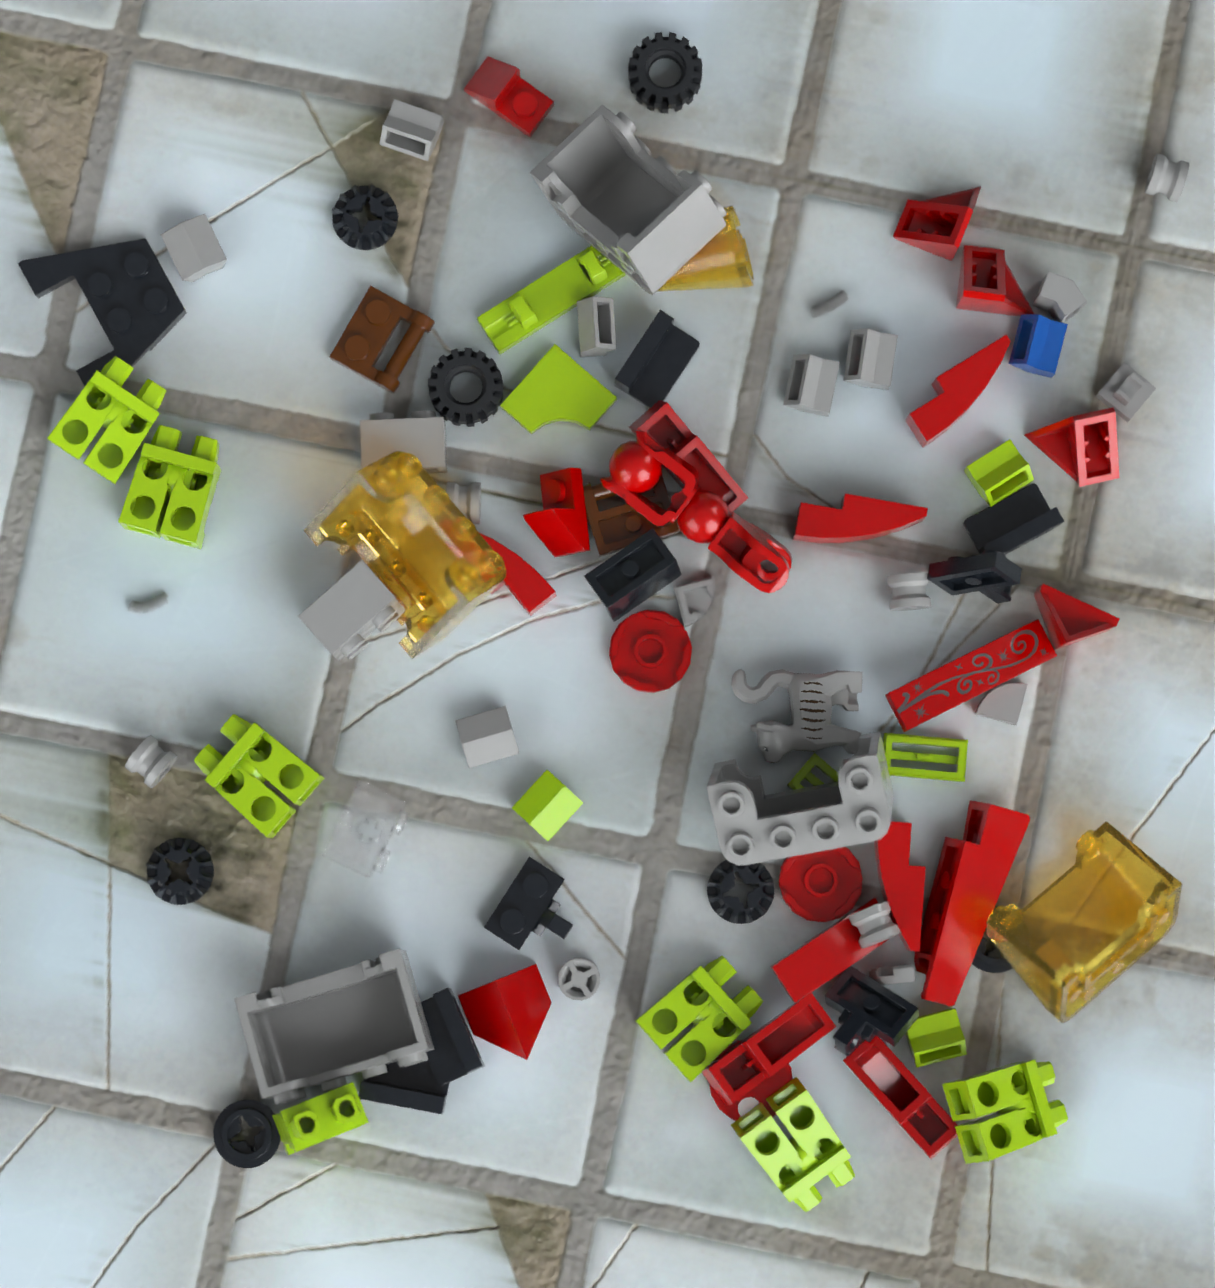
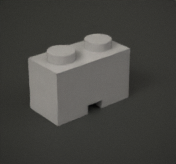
[360,411,448,476]

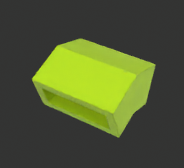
[963,439,1034,507]
[512,770,583,841]
[905,1008,967,1068]

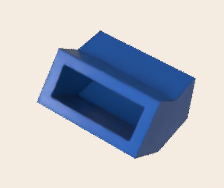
[1009,314,1068,378]

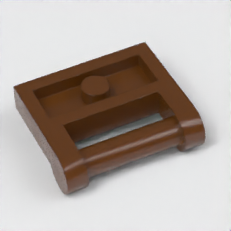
[329,285,435,394]
[583,474,679,557]

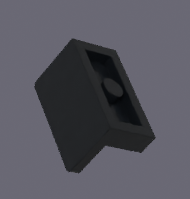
[615,310,700,408]
[963,483,1064,555]
[584,528,681,621]
[421,988,485,1086]
[359,1061,450,1114]

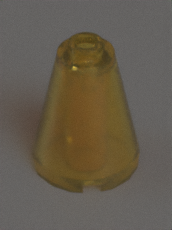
[656,205,754,292]

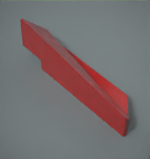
[914,800,1030,1006]

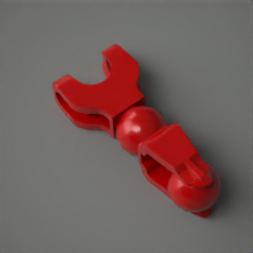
[600,430,792,593]

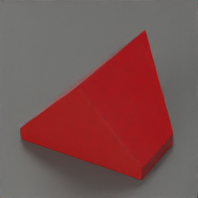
[893,187,981,261]
[956,245,1035,317]
[1024,407,1120,487]
[1034,583,1120,650]
[458,964,552,1060]

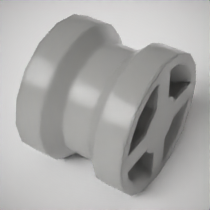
[1144,153,1190,202]
[445,481,481,524]
[887,572,931,611]
[125,735,178,789]
[849,901,901,949]
[558,958,600,1000]

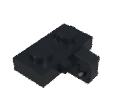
[927,550,1022,604]
[484,857,573,950]
[825,966,919,1057]

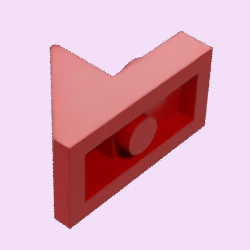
[464,56,554,138]
[523,467,590,557]

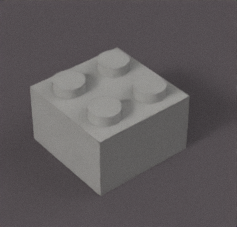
[298,560,401,661]

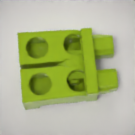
[47,356,166,484]
[118,425,221,550]
[194,714,325,839]
[634,956,764,1082]
[942,1059,1068,1164]
[731,1077,855,1212]
[272,1082,369,1155]

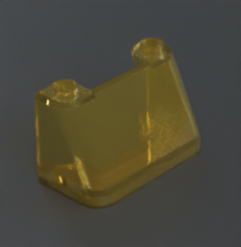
[986,821,1182,1023]

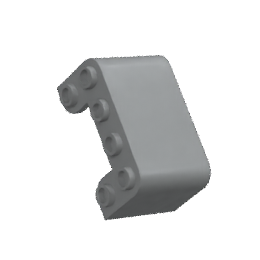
[530,105,727,295]
[706,732,893,865]
[234,949,434,1104]

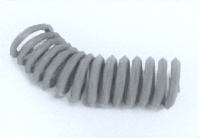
[810,290,849,318]
[128,592,168,614]

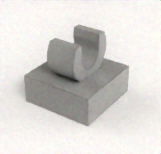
[1096,362,1156,422]

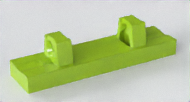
[477,246,626,355]

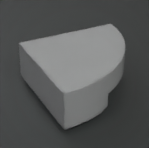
[673,576,715,627]
[975,683,1028,725]
[869,964,916,985]

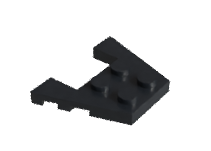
[18,238,187,386]

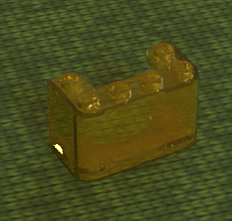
[303,451,506,659]

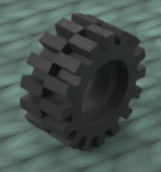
[628,32,702,113]
[428,348,504,427]

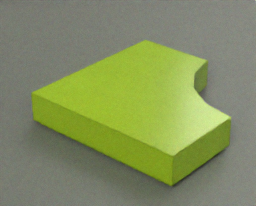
[500,344,617,435]

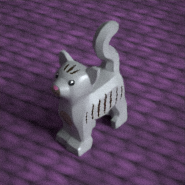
[731,669,862,763]

